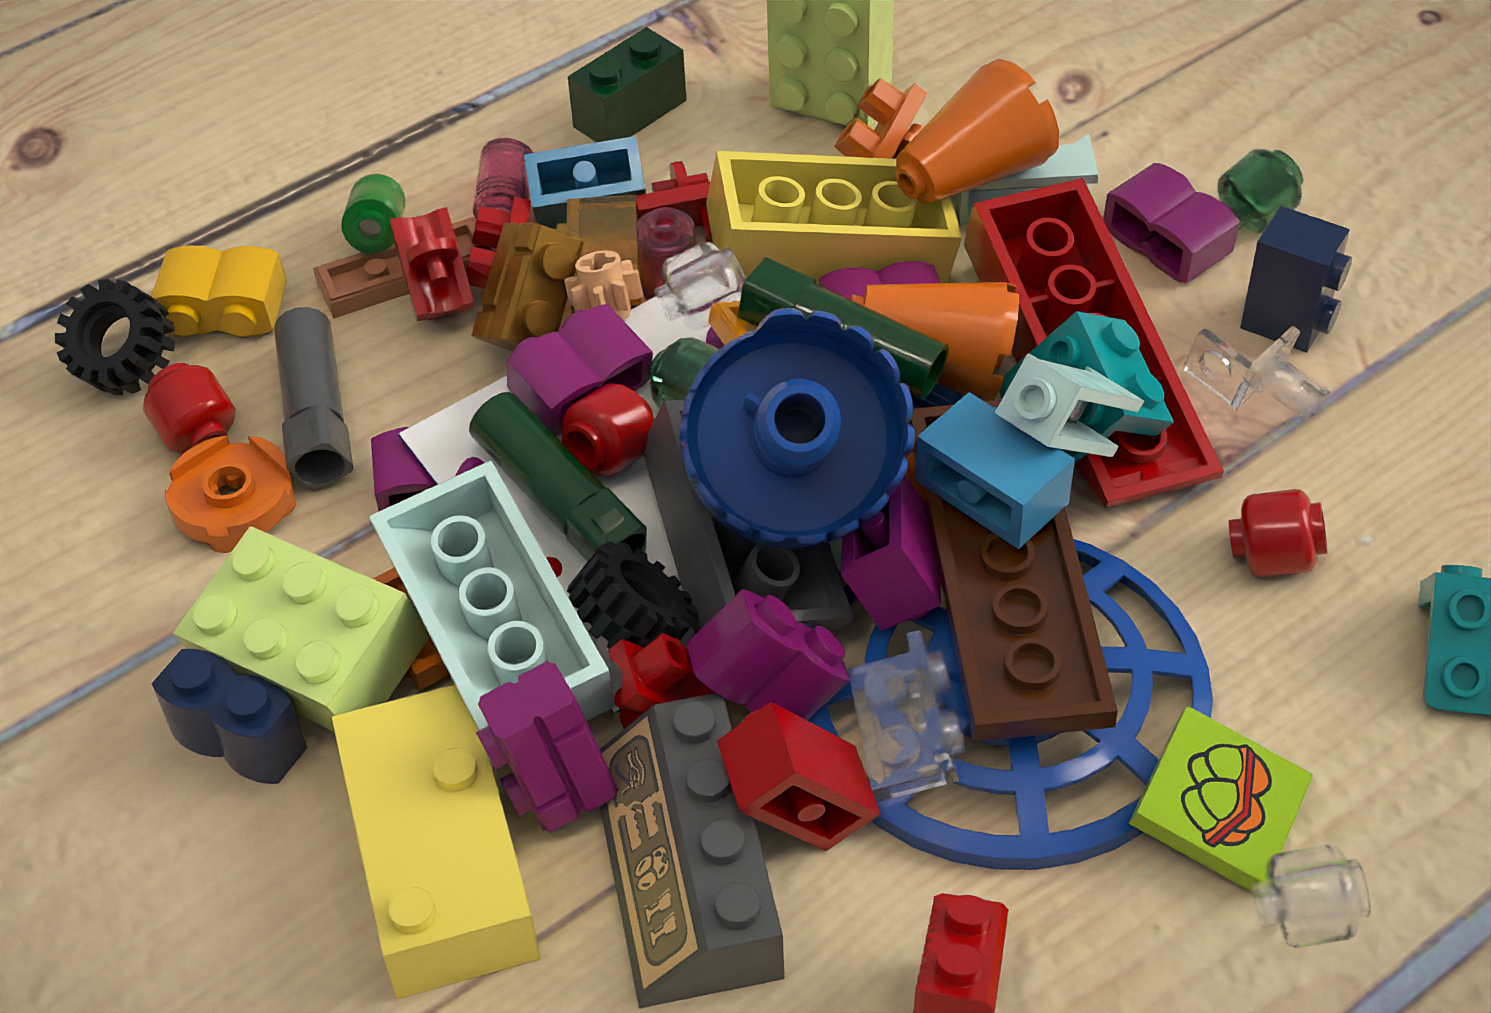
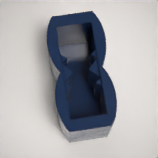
[151,649,307,784]

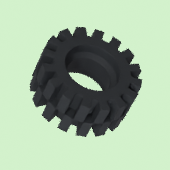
[55,279,175,395]
[567,541,697,649]

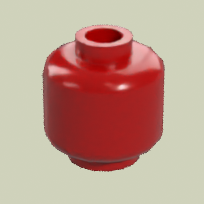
[143,363,236,454]
[561,383,654,477]
[1229,489,1328,578]

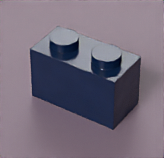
[1240,206,1352,353]

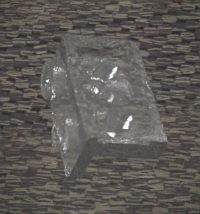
[848,630,966,802]

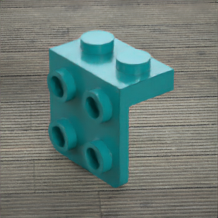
[999,311,1174,464]
[1418,565,1491,716]

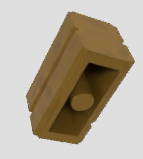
[471,222,584,351]

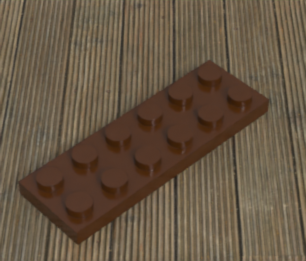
[909,400,1118,742]

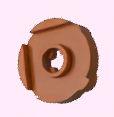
[165,436,296,553]

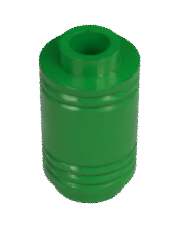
[341,174,406,254]

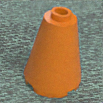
[895,59,1059,204]
[850,282,1019,402]

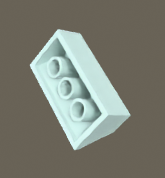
[369,460,615,730]

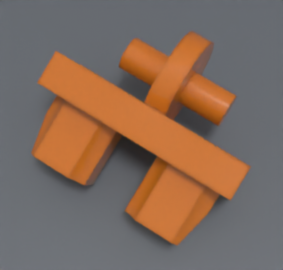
[834,78,927,159]

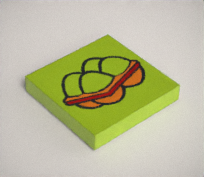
[1128,706,1313,895]

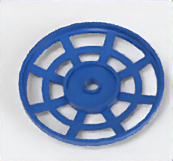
[808,539,1213,870]

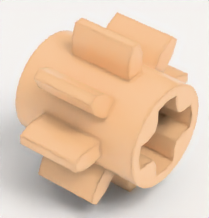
[564,250,643,320]

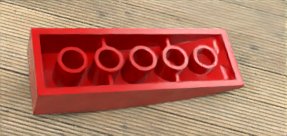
[964,178,1224,508]

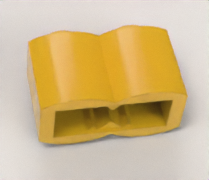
[151,245,287,337]

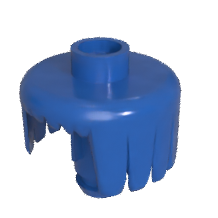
[679,308,915,549]

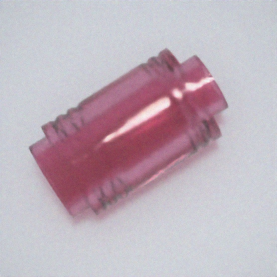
[473,138,533,219]
[636,207,698,301]

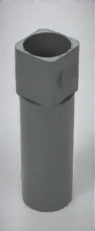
[274,307,353,490]

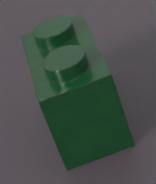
[567,27,687,142]

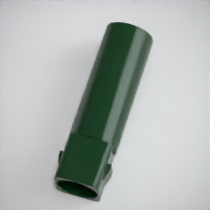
[738,257,949,400]
[469,392,647,562]

